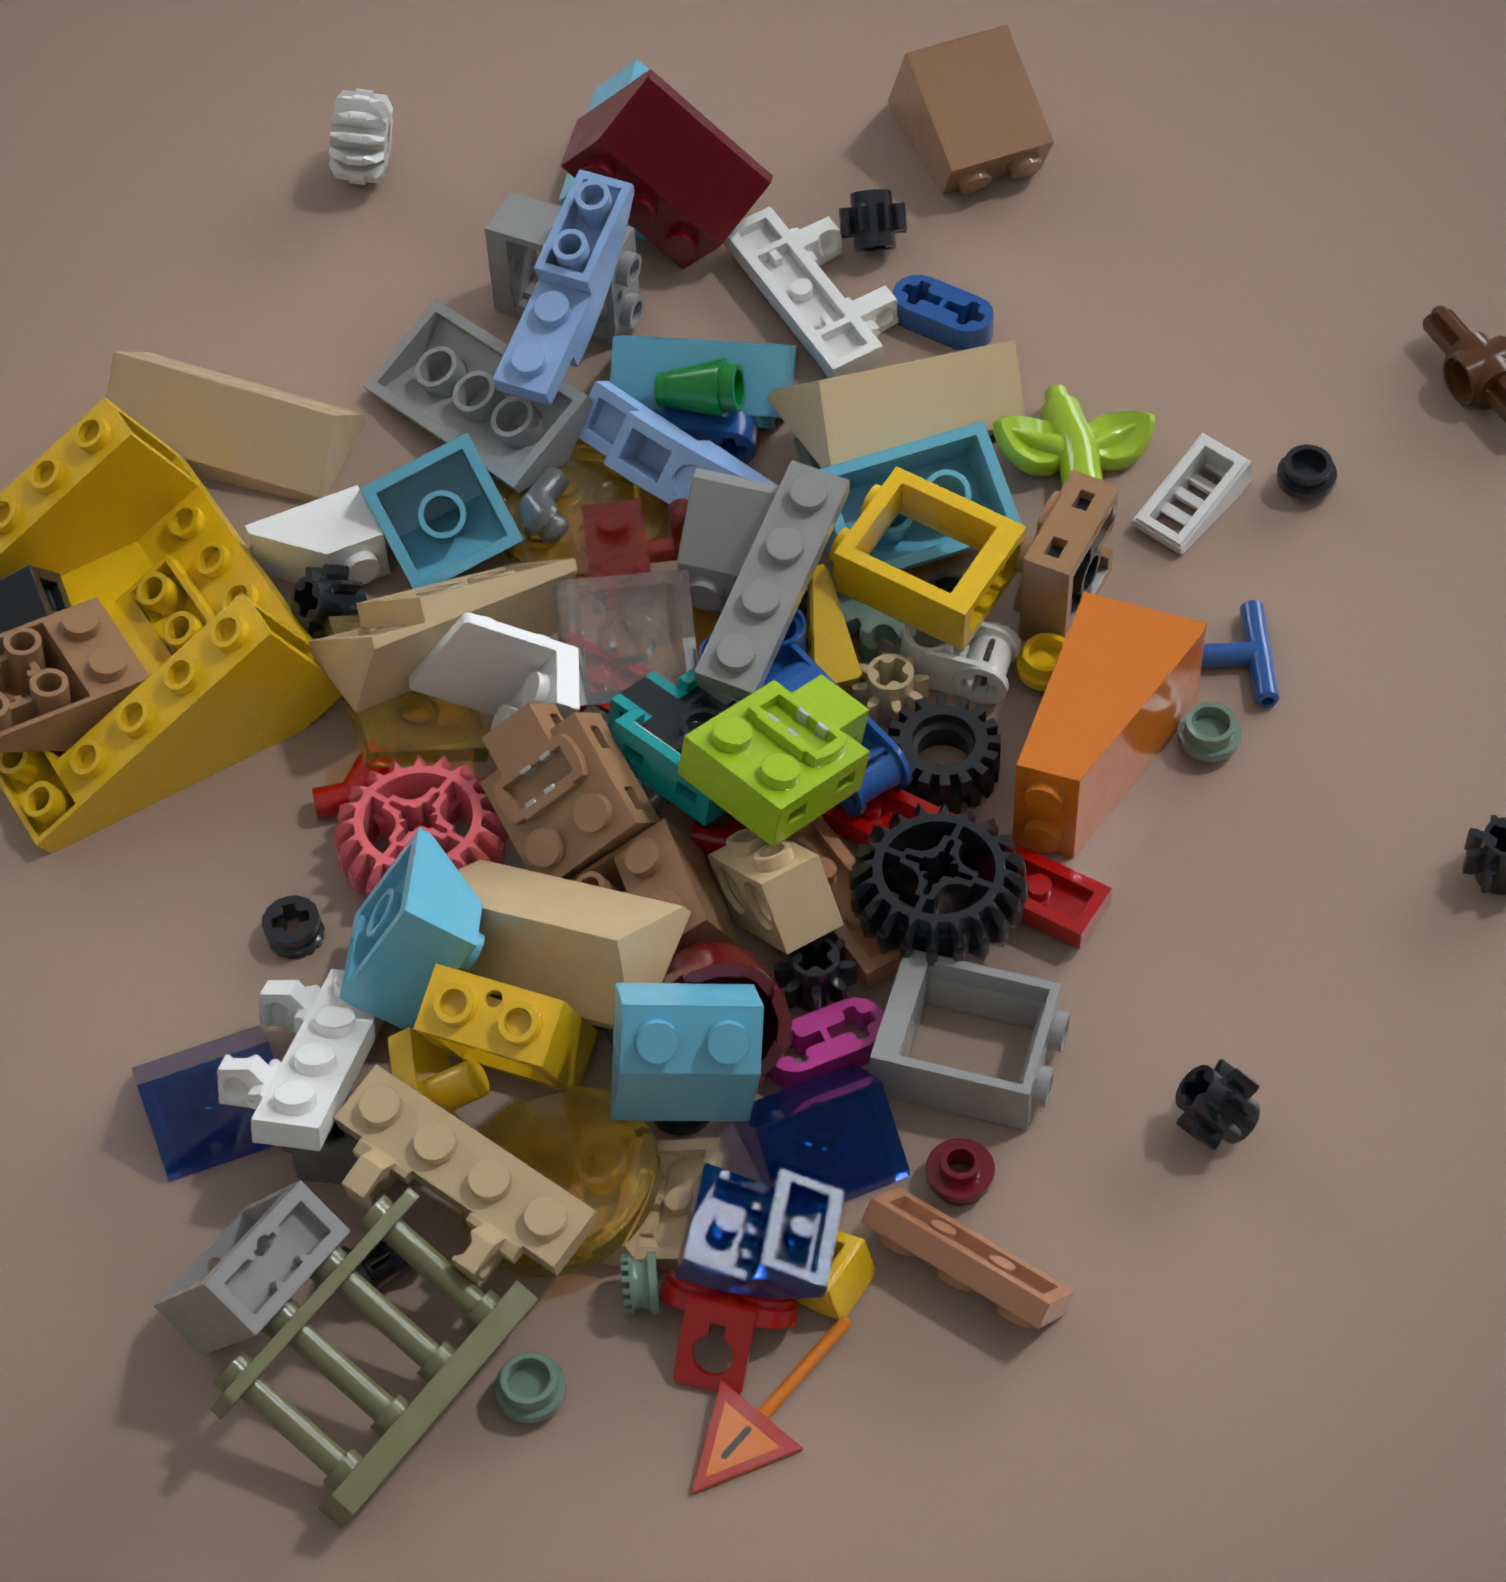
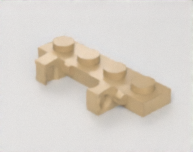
[333,1064,600,1288]

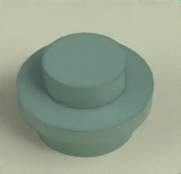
[1177,702,1241,762]
[494,1352,567,1423]

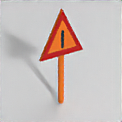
[691,1316,852,1495]

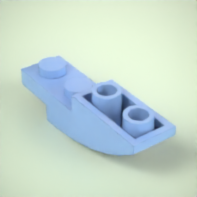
[493,169,635,406]
[578,381,776,513]

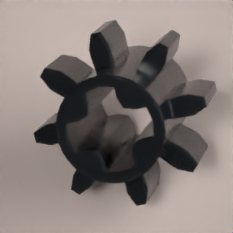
[839,189,907,252]
[290,563,367,638]
[1462,815,1506,895]
[774,936,857,1012]
[1175,1059,1260,1150]

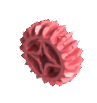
[334,754,509,897]

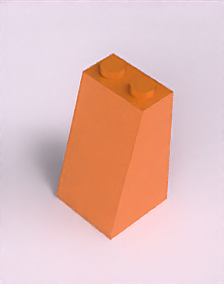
[1012,592,1207,858]

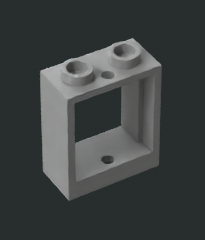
[484,191,645,346]
[870,950,1071,1131]
[154,1180,350,1355]

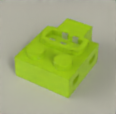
[677,674,870,847]

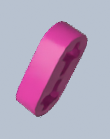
[767,997,884,1090]

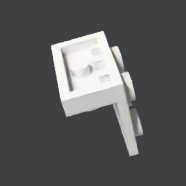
[409,612,580,768]

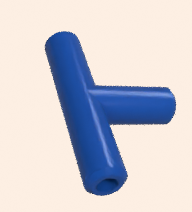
[1201,600,1280,708]

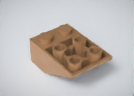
[0,597,150,752]
[568,818,744,956]

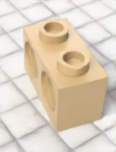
[708,828,844,954]

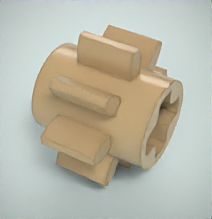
[852,652,929,729]

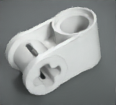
[900,621,1022,705]

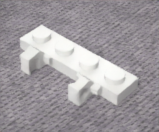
[723,206,899,378]
[217,969,385,1151]

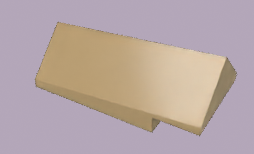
[767,340,1026,468]
[106,352,365,503]
[309,558,577,713]
[458,860,691,1030]

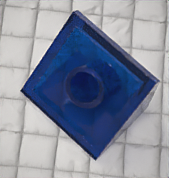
[131,1025,276,1182]
[733,1063,910,1218]

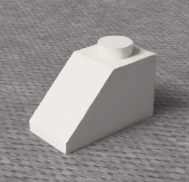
[245,485,390,584]

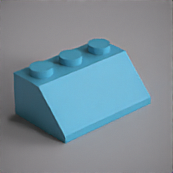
[610,335,798,428]
[819,421,1022,571]

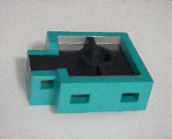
[607,665,741,826]

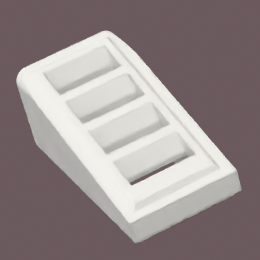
[1132,432,1252,556]

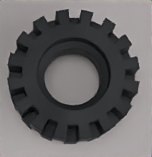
[886,695,1001,815]

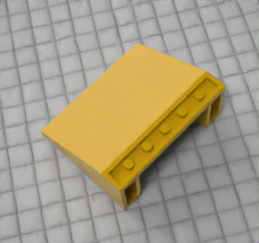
[0,397,343,854]

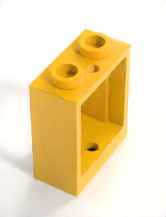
[829,466,1027,651]
[413,963,598,1095]

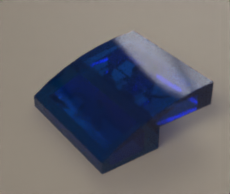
[674,1162,845,1299]

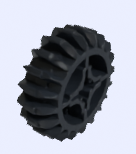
[849,802,1028,966]

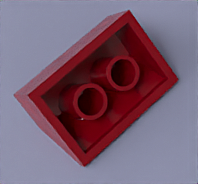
[560,69,773,270]

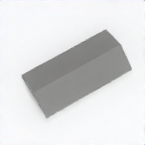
[363,298,593,493]

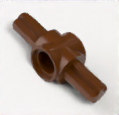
[1422,305,1506,422]

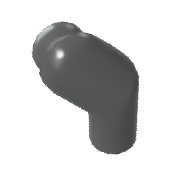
[518,466,569,545]

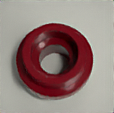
[926,1138,995,1206]

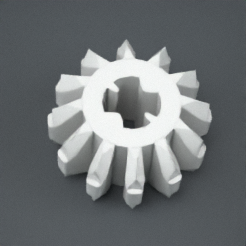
[328,89,393,185]

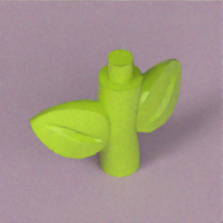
[993,384,1155,487]

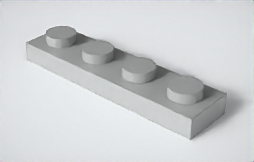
[694,460,850,700]

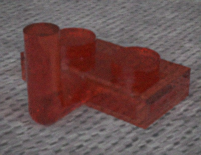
[581,498,688,613]

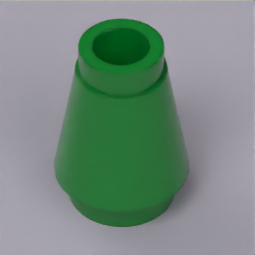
[654,358,745,418]

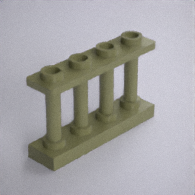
[210,1187,538,1528]

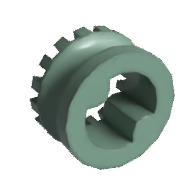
[620,1251,660,1318]

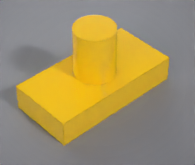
[388,1027,490,1117]

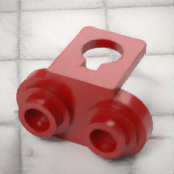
[659,1257,800,1395]

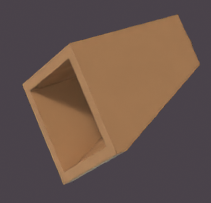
[888,25,1054,194]

